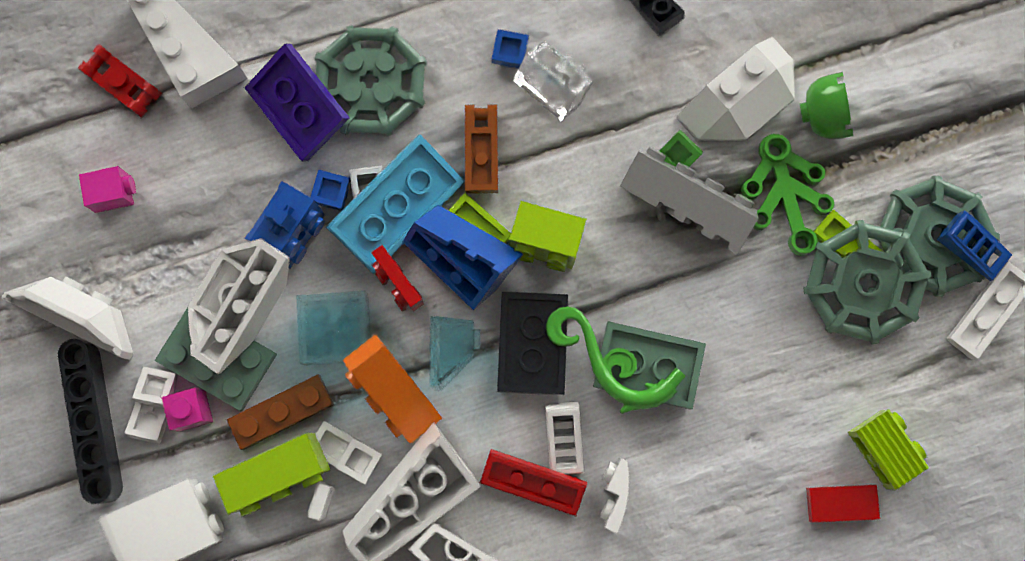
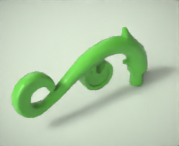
[546,307,686,414]

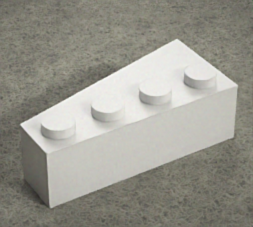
[127,0,248,109]

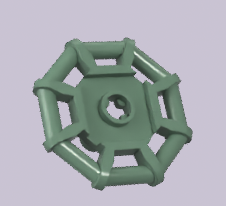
[314,25,427,136]
[880,176,1000,297]
[803,220,932,345]

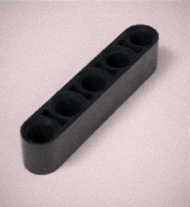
[58,339,123,504]

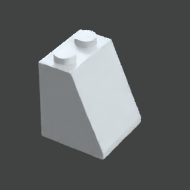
[99,479,224,561]

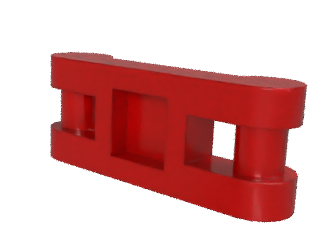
[77,44,162,118]

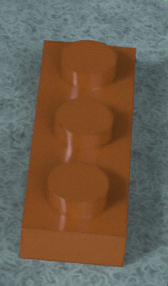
[226,374,334,450]

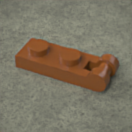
[465,104,498,194]

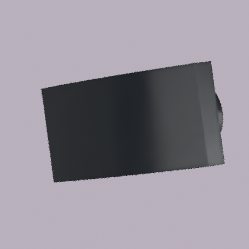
[630,0,685,36]

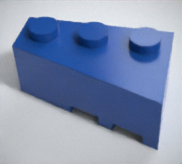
[402,205,523,310]

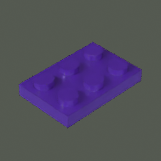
[244,43,350,161]

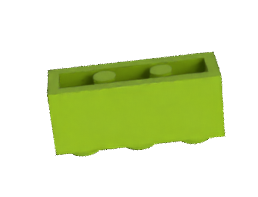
[213,433,330,517]

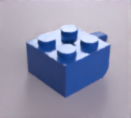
[245,181,325,269]

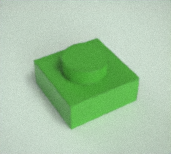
[659,130,703,167]

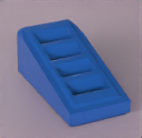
[937,210,1012,281]

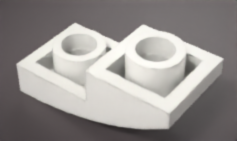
[600,458,629,533]

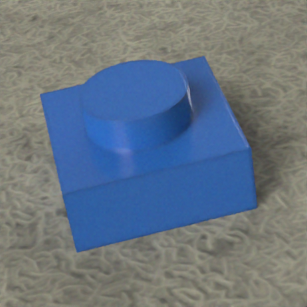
[491,29,529,69]
[310,170,351,211]

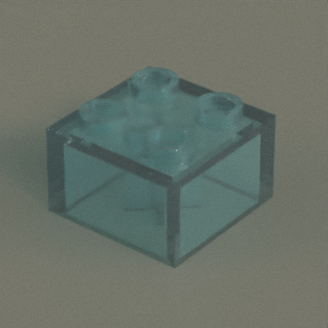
[296,291,371,366]

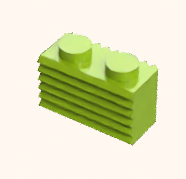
[848,409,929,490]

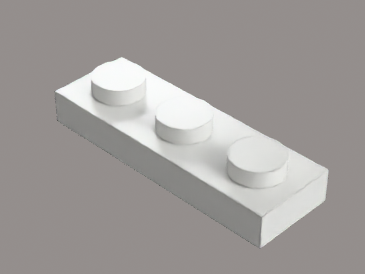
[946,261,1025,360]

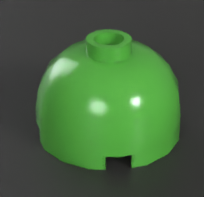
[800,72,853,139]

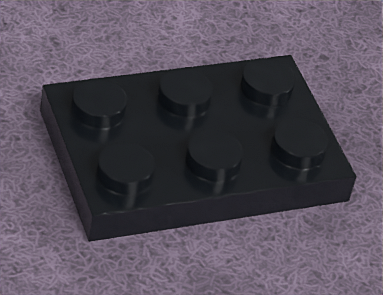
[497,292,568,395]

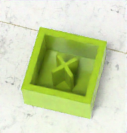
[509,201,586,272]

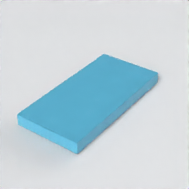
[326,134,465,274]

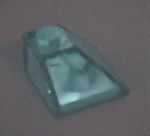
[430,316,481,391]

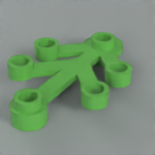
[741,134,834,256]

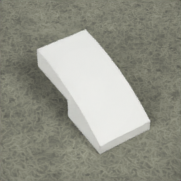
[124,366,177,444]
[316,421,382,484]

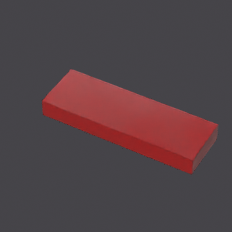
[480,449,587,516]

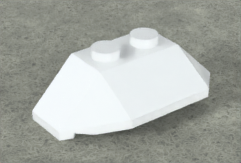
[676,37,795,141]
[188,239,290,374]
[1,276,133,360]

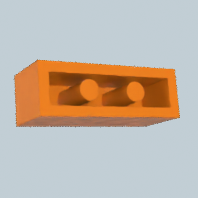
[343,334,442,444]

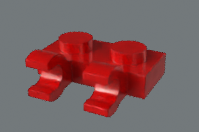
[371,245,424,312]

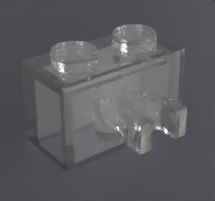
[513,41,594,121]

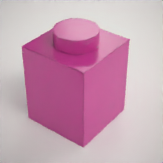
[79,166,136,213]
[161,387,213,432]

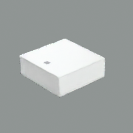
[307,483,335,521]

